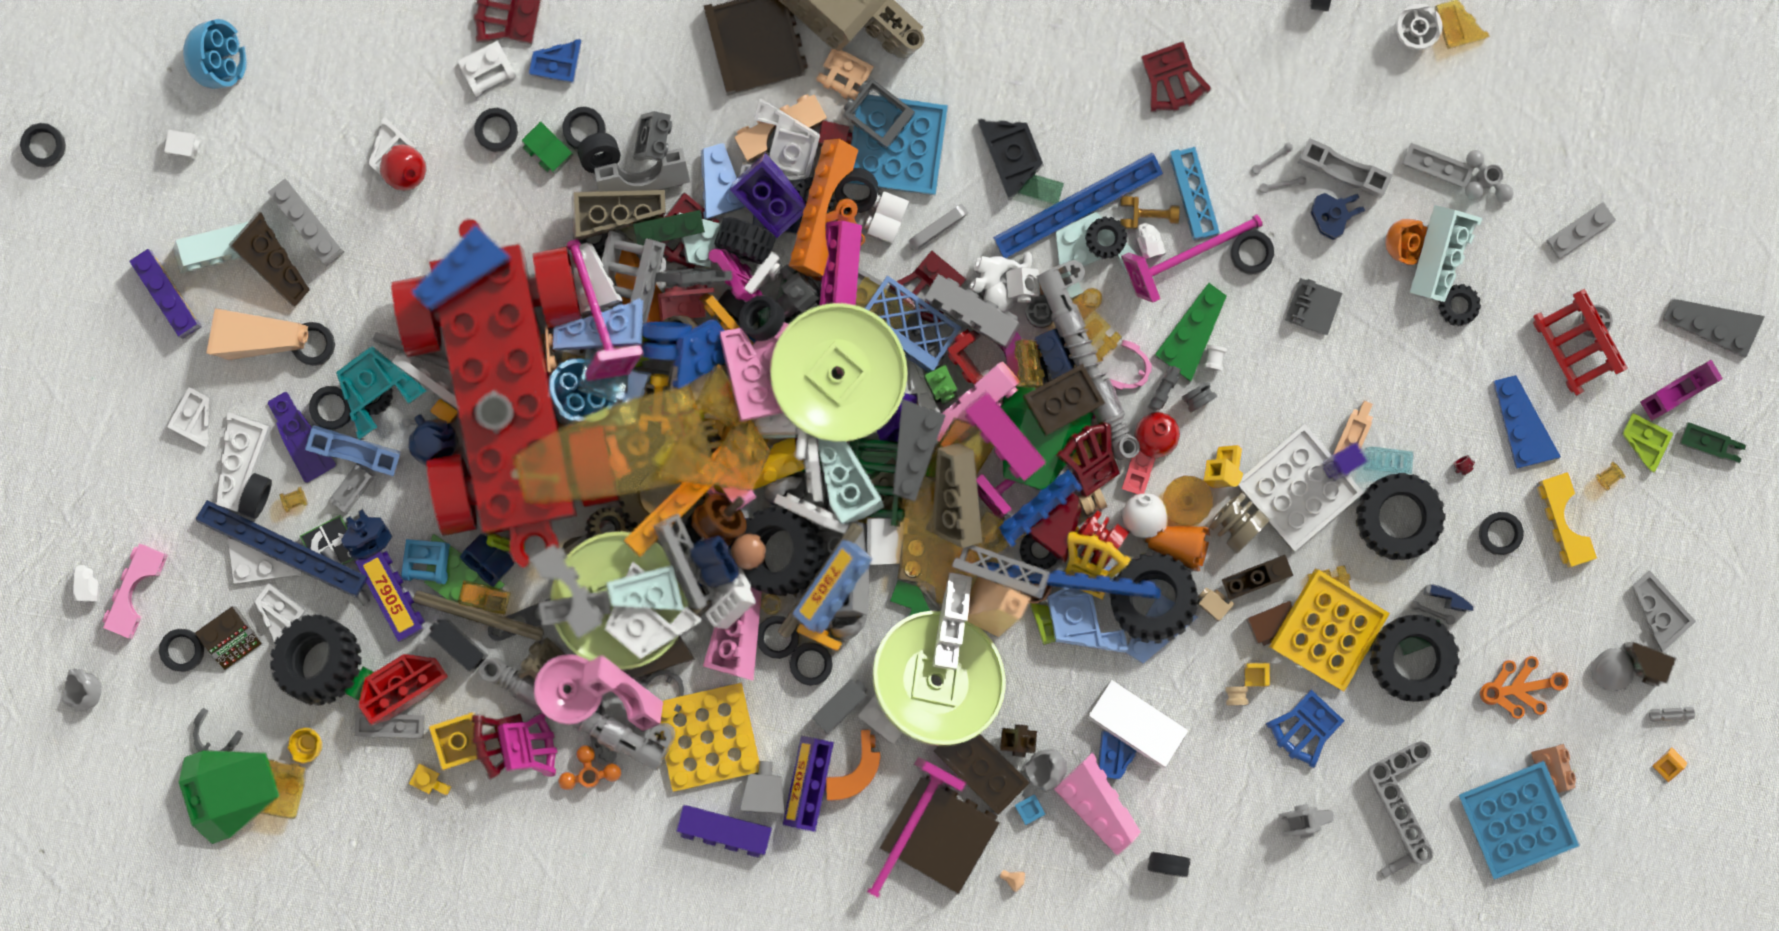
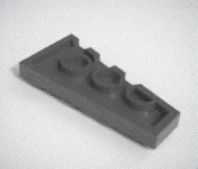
[1662,299,1765,358]
[893,399,946,501]

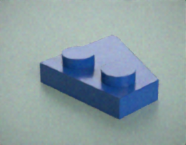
[529,39,582,83]

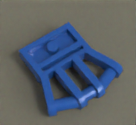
[1266,690,1345,768]

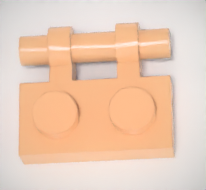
[816,48,874,100]

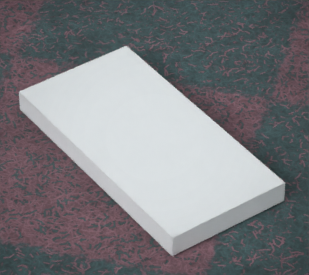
[1087,680,1187,769]

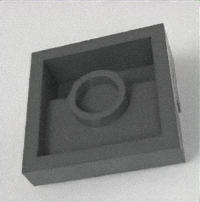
[633,111,672,161]

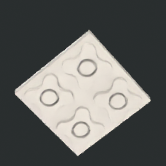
[1238,424,1364,552]

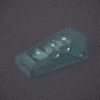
[1363,446,1414,474]

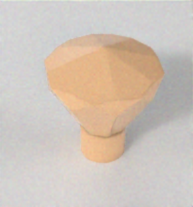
[1000,870,1025,892]

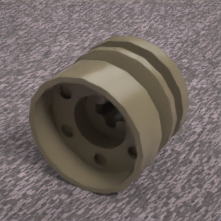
[1209,493,1270,554]

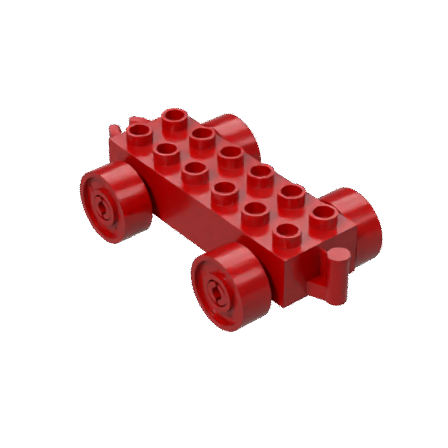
[391,219,618,568]

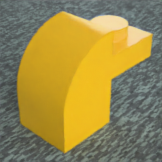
[1204,445,1243,488]

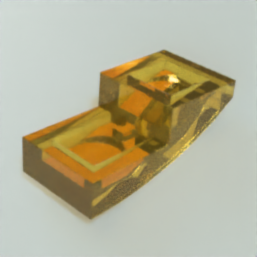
[458,581,511,615]

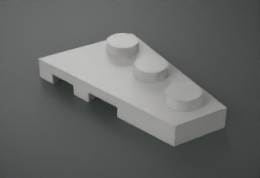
[1632,571,1696,652]

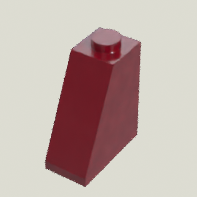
[1029,493,1082,563]

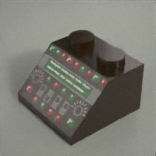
[195,606,262,670]
[1624,642,1676,687]

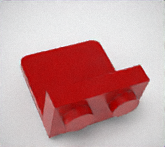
[947,329,983,385]

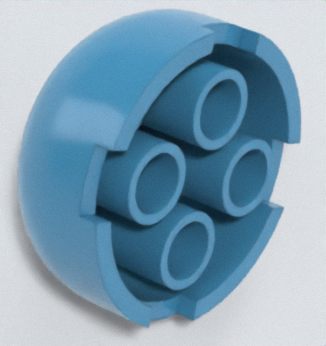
[183,19,247,89]
[548,359,616,429]

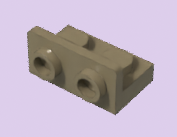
[518,637,566,680]

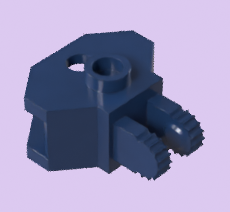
[1311,193,1365,240]
[341,509,393,559]

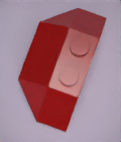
[358,654,448,726]

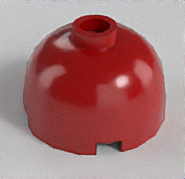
[380,144,427,191]
[1134,412,1180,459]

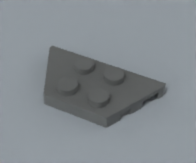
[656,268,732,287]

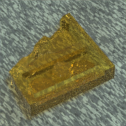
[1434,0,1490,50]

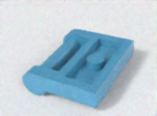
[401,539,450,584]

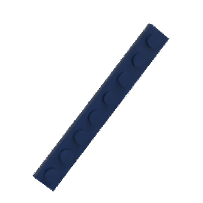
[196,500,367,598]

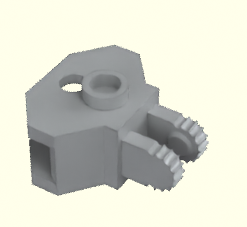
[1278,804,1334,838]

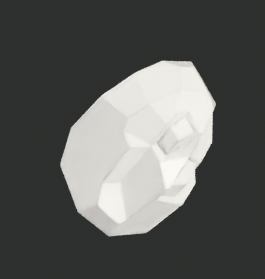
[1136,223,1165,260]
[73,565,100,602]

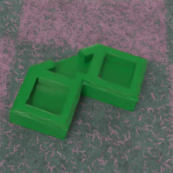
[890,580,930,616]

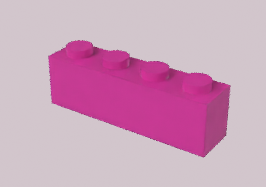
[820,221,862,306]
[965,391,1045,481]

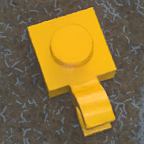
[409,764,452,795]

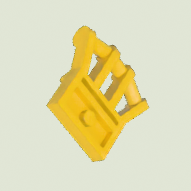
[1065,532,1131,600]

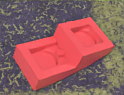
[1122,451,1155,494]

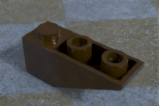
[1221,555,1294,600]

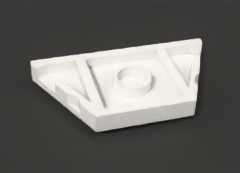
[805,434,823,501]

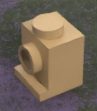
[1197,587,1234,621]

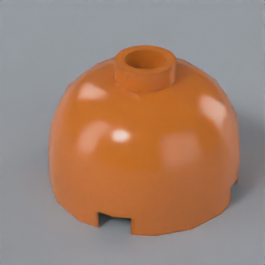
[1385,219,1428,265]

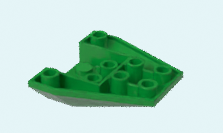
[1001,386,1094,490]
[178,750,280,844]

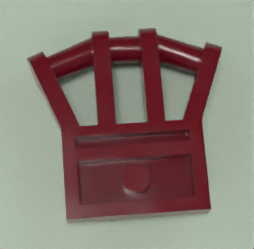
[473,0,542,44]
[1141,41,1212,112]
[661,193,719,268]
[889,250,966,327]
[1056,422,1120,497]
[471,713,523,780]

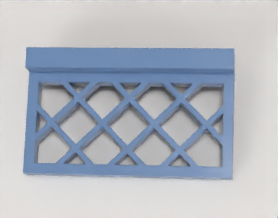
[864,275,962,373]

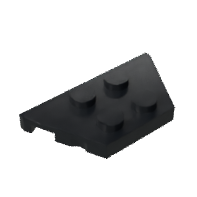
[978,119,1043,200]

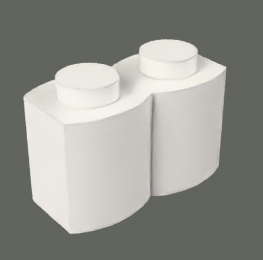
[865,192,909,244]

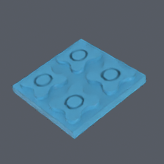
[848,93,948,195]
[1459,761,1580,880]

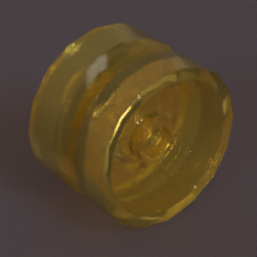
[1163,476,1213,526]

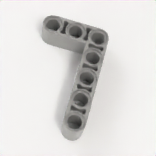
[1368,741,1433,865]

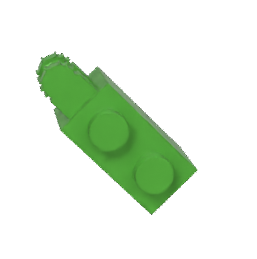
[924,365,957,404]

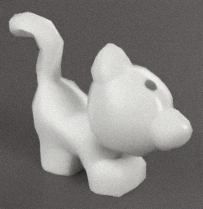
[969,253,1033,313]

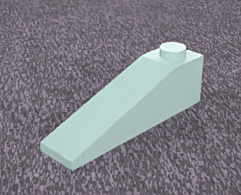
[817,438,884,524]

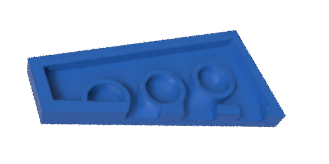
[1493,375,1561,469]

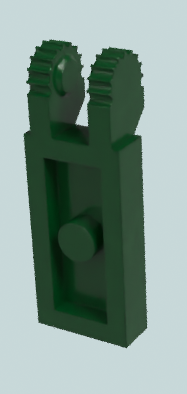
[1679,422,1746,464]

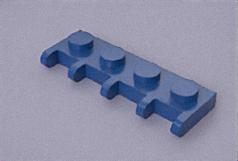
[998,469,1083,547]

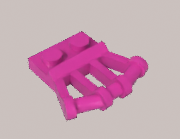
[709,249,763,302]
[498,712,558,777]

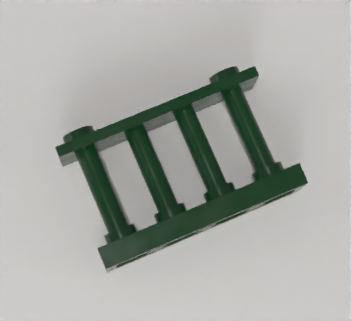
[849,436,905,527]

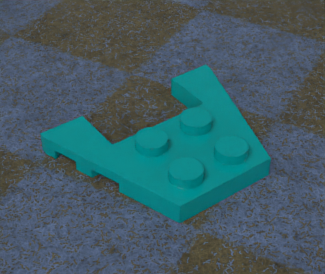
[336,346,427,440]

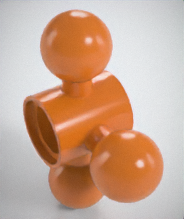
[558,745,621,790]

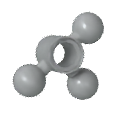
[1465,150,1514,202]

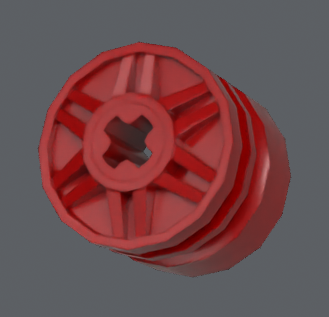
[1077,510,1129,569]

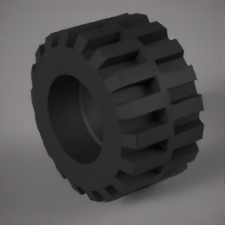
[714,217,776,264]

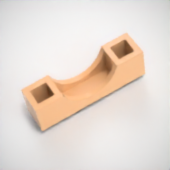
[735,94,827,163]

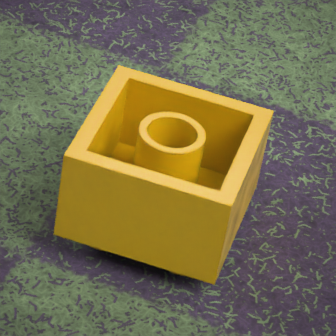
[429,712,487,770]

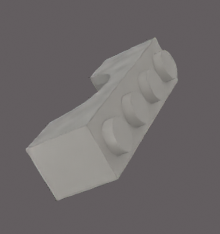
[1298,138,1393,199]
[594,148,690,192]
[268,178,344,266]
[530,544,604,638]

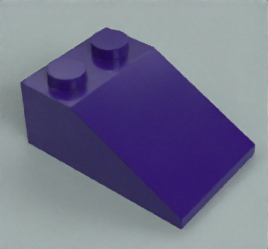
[730,153,806,239]

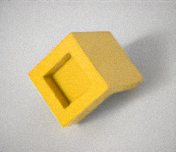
[1244,663,1270,686]

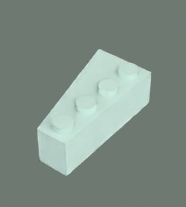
[1410,205,1483,302]
[173,219,265,274]

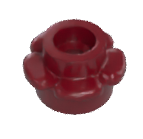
[1453,455,1475,475]

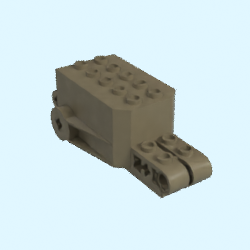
[778,0,925,59]

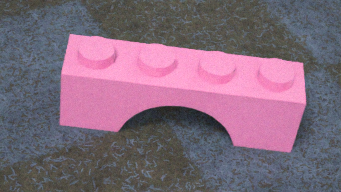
[103,544,168,639]
[582,656,663,731]

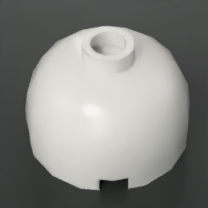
[1396,4,1442,50]
[1123,493,1168,538]

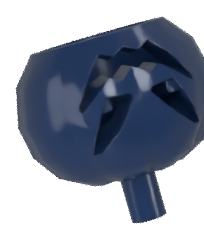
[408,414,458,466]

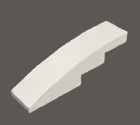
[933,573,972,671]

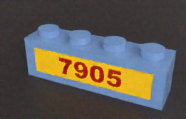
[792,540,873,633]

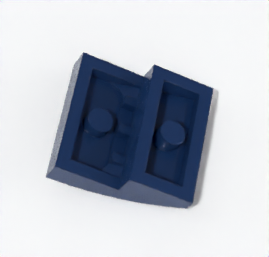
[1424,584,1474,612]

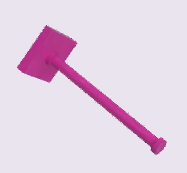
[1121,214,1263,303]
[566,239,643,381]
[976,412,1096,520]
[867,757,966,898]

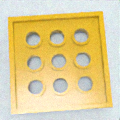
[1269,568,1390,692]
[659,682,760,792]

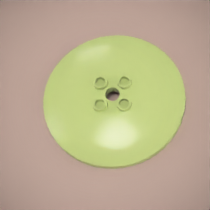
[770,303,907,441]
[551,532,688,669]
[872,611,1006,746]

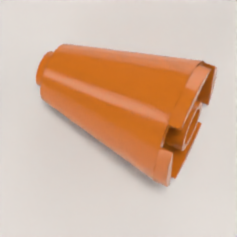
[1145,526,1210,572]

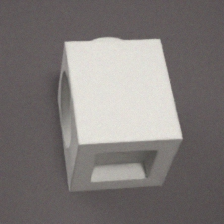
[164,130,201,159]
[1006,267,1040,303]

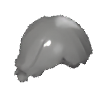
[764,475,805,506]
[828,615,867,640]
[1591,648,1634,691]
[62,668,102,711]
[1024,749,1067,792]

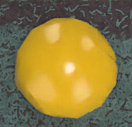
[288,727,323,764]

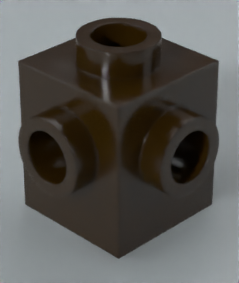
[1000,724,1037,757]

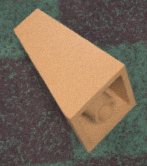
[206,309,308,360]
[967,576,1030,637]

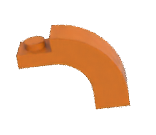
[826,730,880,800]

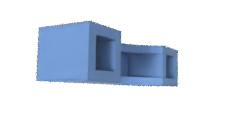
[305,425,401,476]

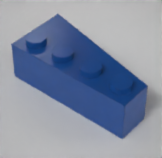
[412,225,512,311]

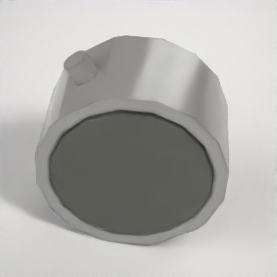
[477,391,513,433]

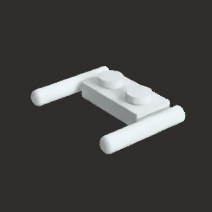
[743,413,808,460]

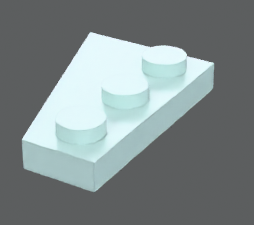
[605,565,683,610]

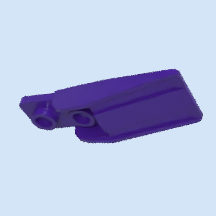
[268,392,336,483]

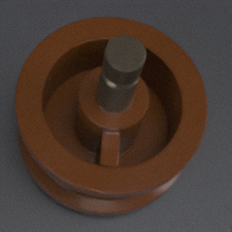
[691,494,746,547]

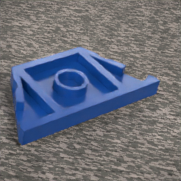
[672,319,726,389]

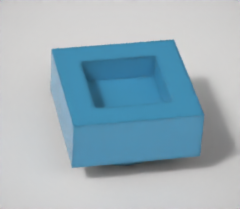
[1015,794,1045,825]

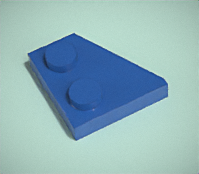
[1098,731,1137,779]

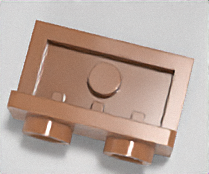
[1531,744,1576,793]

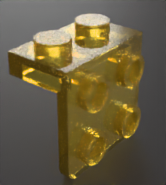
[260,759,306,819]

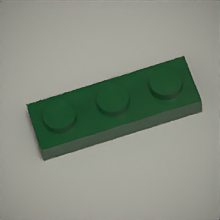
[633,210,705,245]

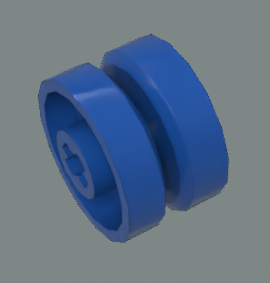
[641,322,692,360]

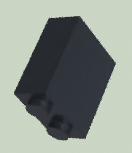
[428,618,489,672]

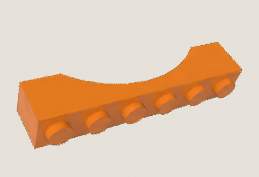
[789,139,858,277]

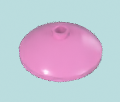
[534,655,603,724]

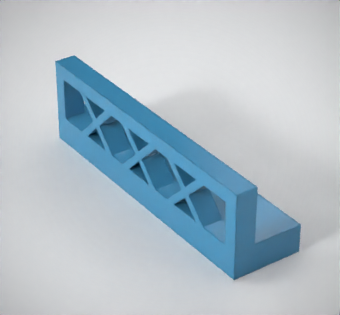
[1169,147,1220,241]

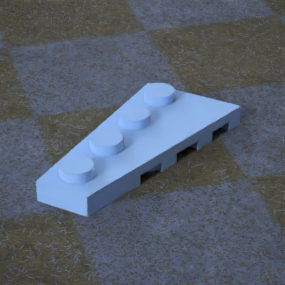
[553,298,643,351]

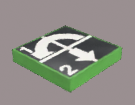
[300,515,354,565]

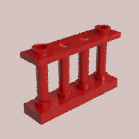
[1533,289,1628,396]

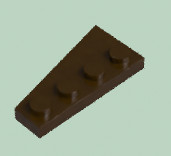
[229,212,310,307]

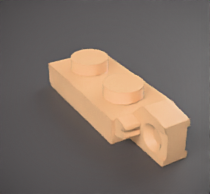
[1333,400,1373,455]

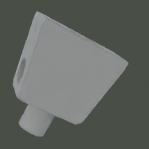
[741,761,785,813]

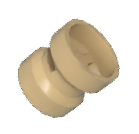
[1078,488,1108,516]

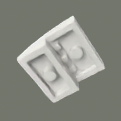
[867,517,908,565]

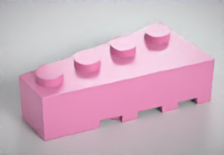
[937,361,1021,447]
[703,587,762,681]
[1054,752,1141,856]

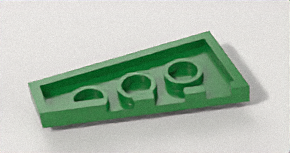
[1155,283,1227,382]

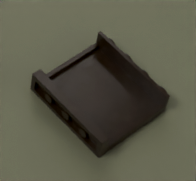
[703,0,808,96]
[880,775,1000,894]

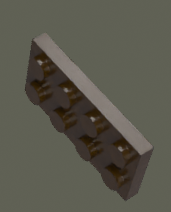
[933,734,1030,815]

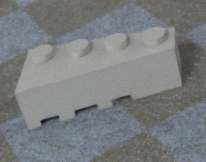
[925,274,1021,349]

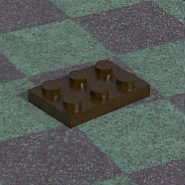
[1023,364,1105,437]

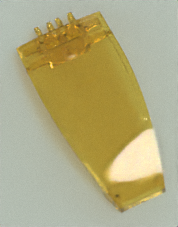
[513,385,722,503]

